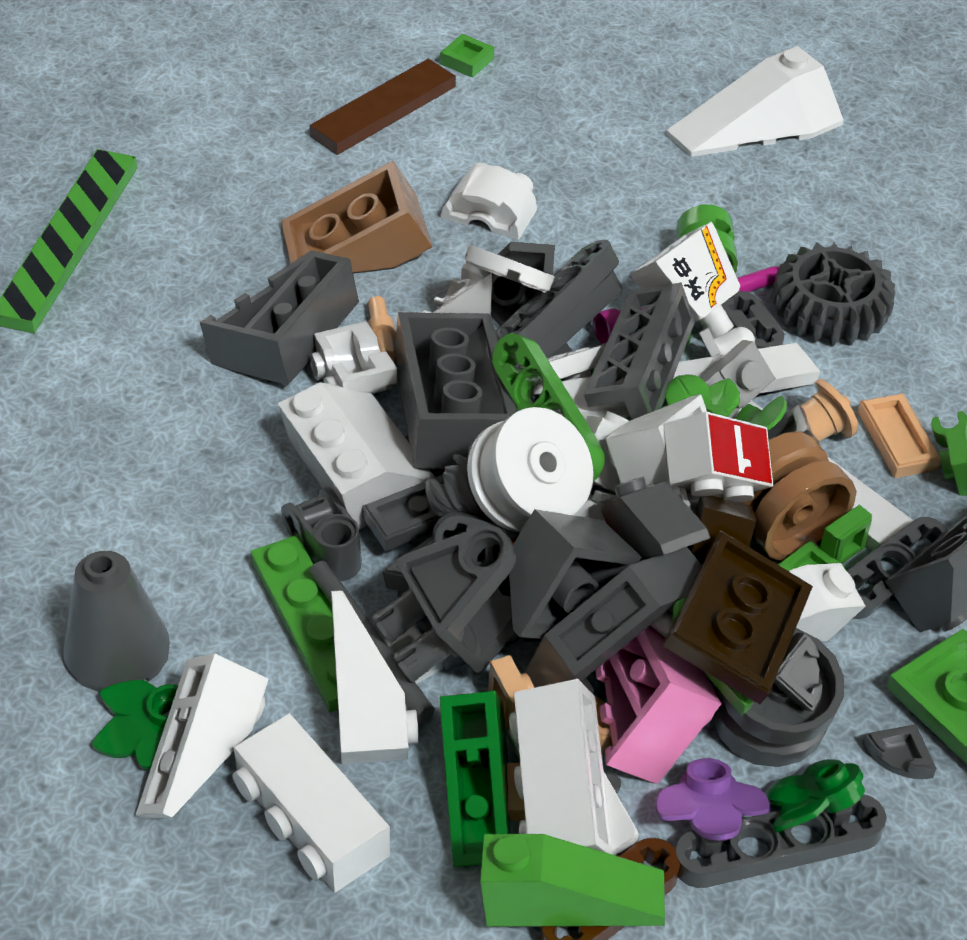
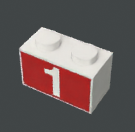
[664,412,773,502]

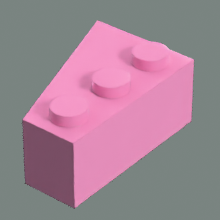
[595,626,721,783]

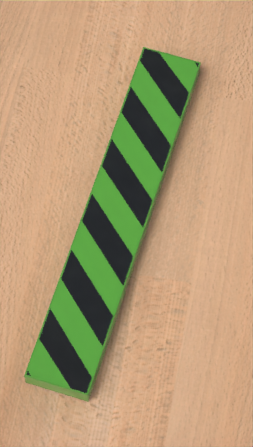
[0,149,138,334]

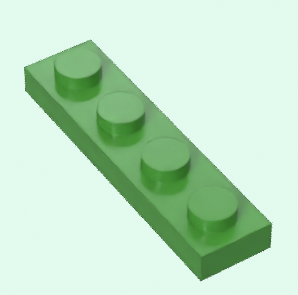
[250,535,338,713]

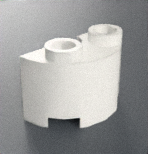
[440,162,537,240]
[310,321,397,394]

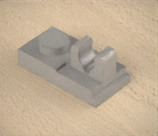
[700,340,776,418]

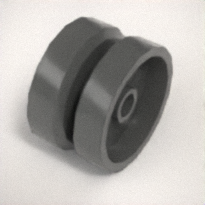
[712,628,844,767]

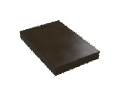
[662,530,813,705]

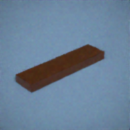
[309,58,456,155]

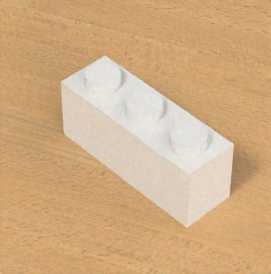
[509,679,613,855]
[233,713,390,893]

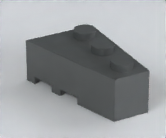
[199,250,359,385]

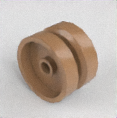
[739,431,857,561]

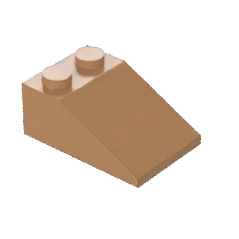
[281,161,433,273]

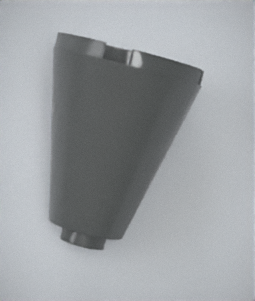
[63,551,170,692]

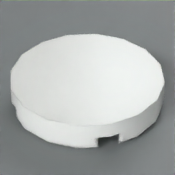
[464,244,555,293]

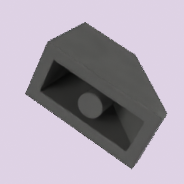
[599,476,710,558]

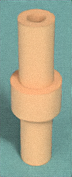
[368,296,396,362]

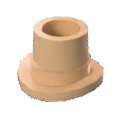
[800,379,858,442]

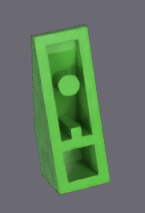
[480,834,665,927]

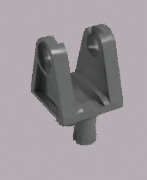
[372,525,517,683]

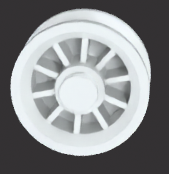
[467,407,593,532]

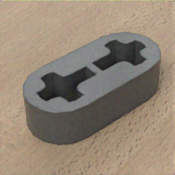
[722,291,784,349]

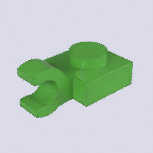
[931,411,967,496]

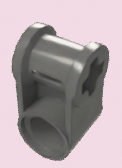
[281,486,362,581]

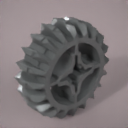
[772,242,896,346]

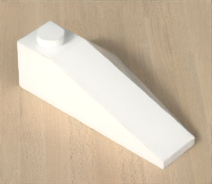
[666,46,843,157]

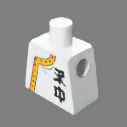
[630,222,740,339]

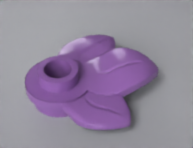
[656,758,770,841]

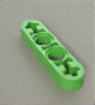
[492,333,605,481]

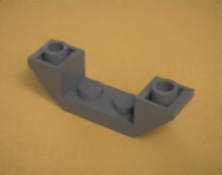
[525,547,701,693]

